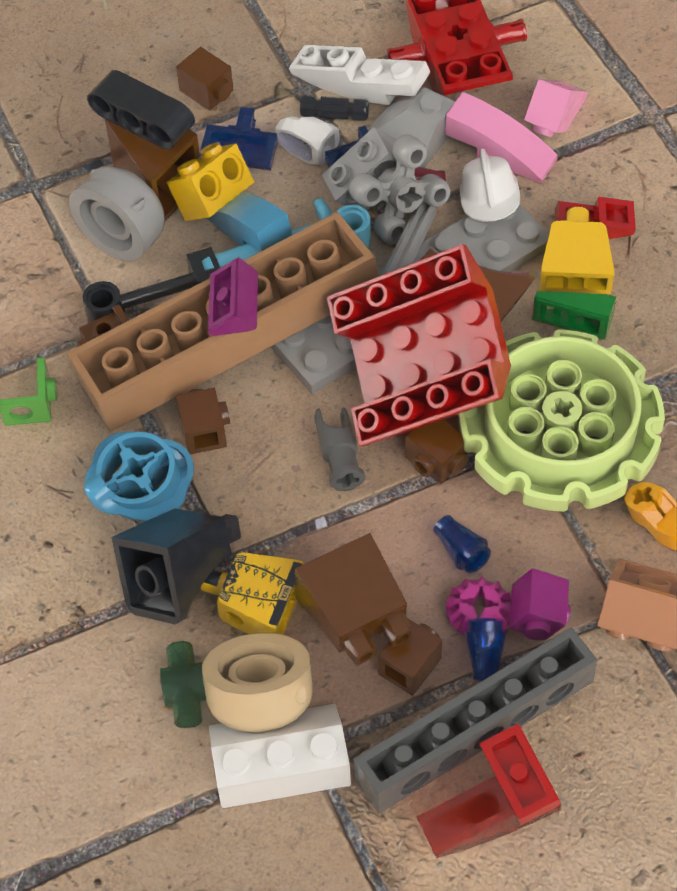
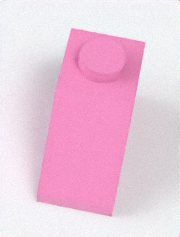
[524,79,588,137]

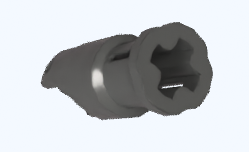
[314,408,365,491]

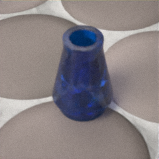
[433,515,491,573]
[464,618,507,681]

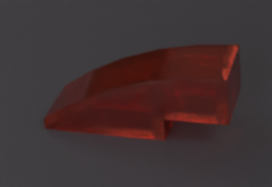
[416,776,562,858]

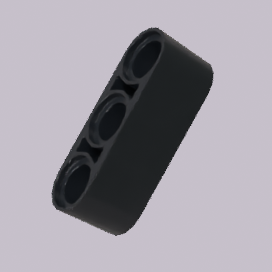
[87,70,195,150]

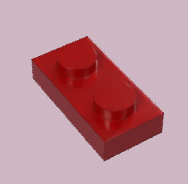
[479,723,561,825]

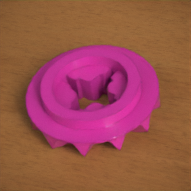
[446,575,511,639]

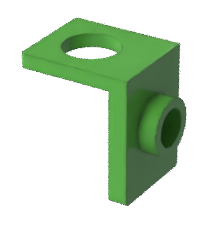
[0,357,57,426]

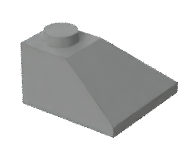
[359,87,455,168]

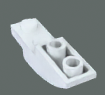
[289,45,430,105]

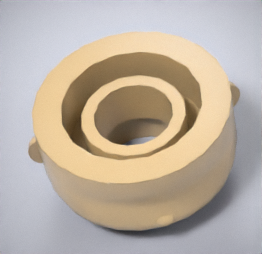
[202,633,313,733]

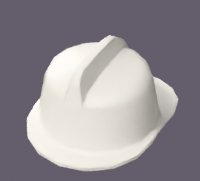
[460,149,521,222]

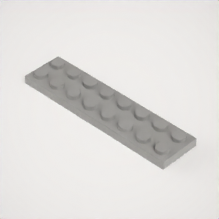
[271,205,549,394]

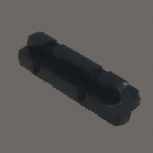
[300,95,369,121]

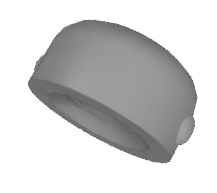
[68,166,165,262]

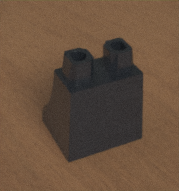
[111,508,241,624]

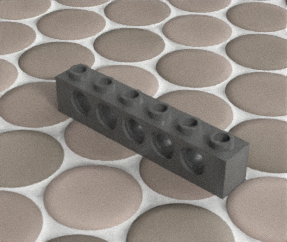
[354,627,597,814]

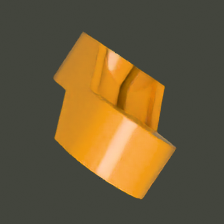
[624,482,677,551]

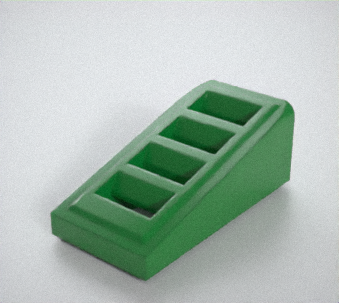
[532,291,617,340]

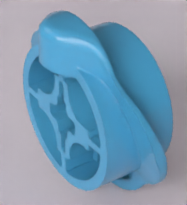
[83,431,194,522]

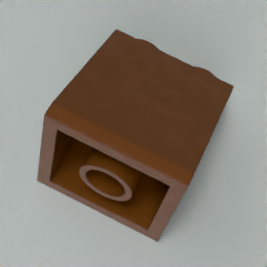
[105,119,200,221]

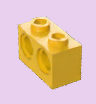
[166,142,254,221]

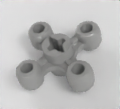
[349,135,450,245]

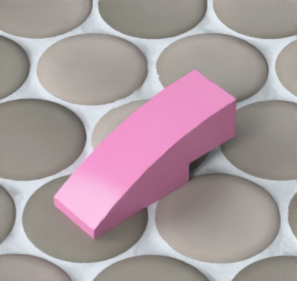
[445,92,557,184]

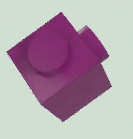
[509,568,571,640]

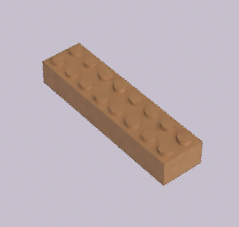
[67,212,379,432]

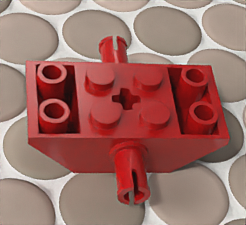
[387,0,527,95]

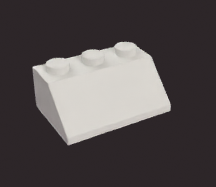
[209,704,351,808]

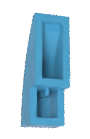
[206,192,292,252]

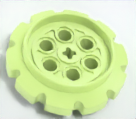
[459,330,665,512]

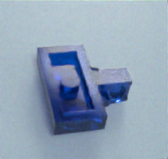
[200,107,278,171]

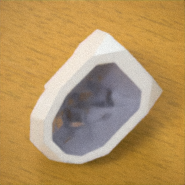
[276,116,340,166]

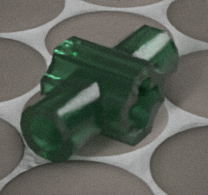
[160,641,206,729]

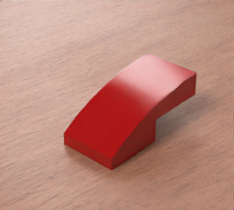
[555,196,636,239]

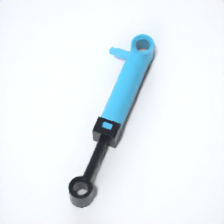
[82,198,371,323]

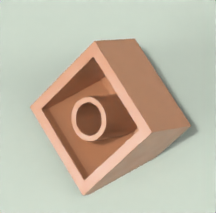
[597,558,677,651]

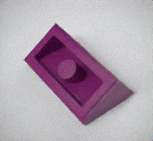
[208,257,258,336]

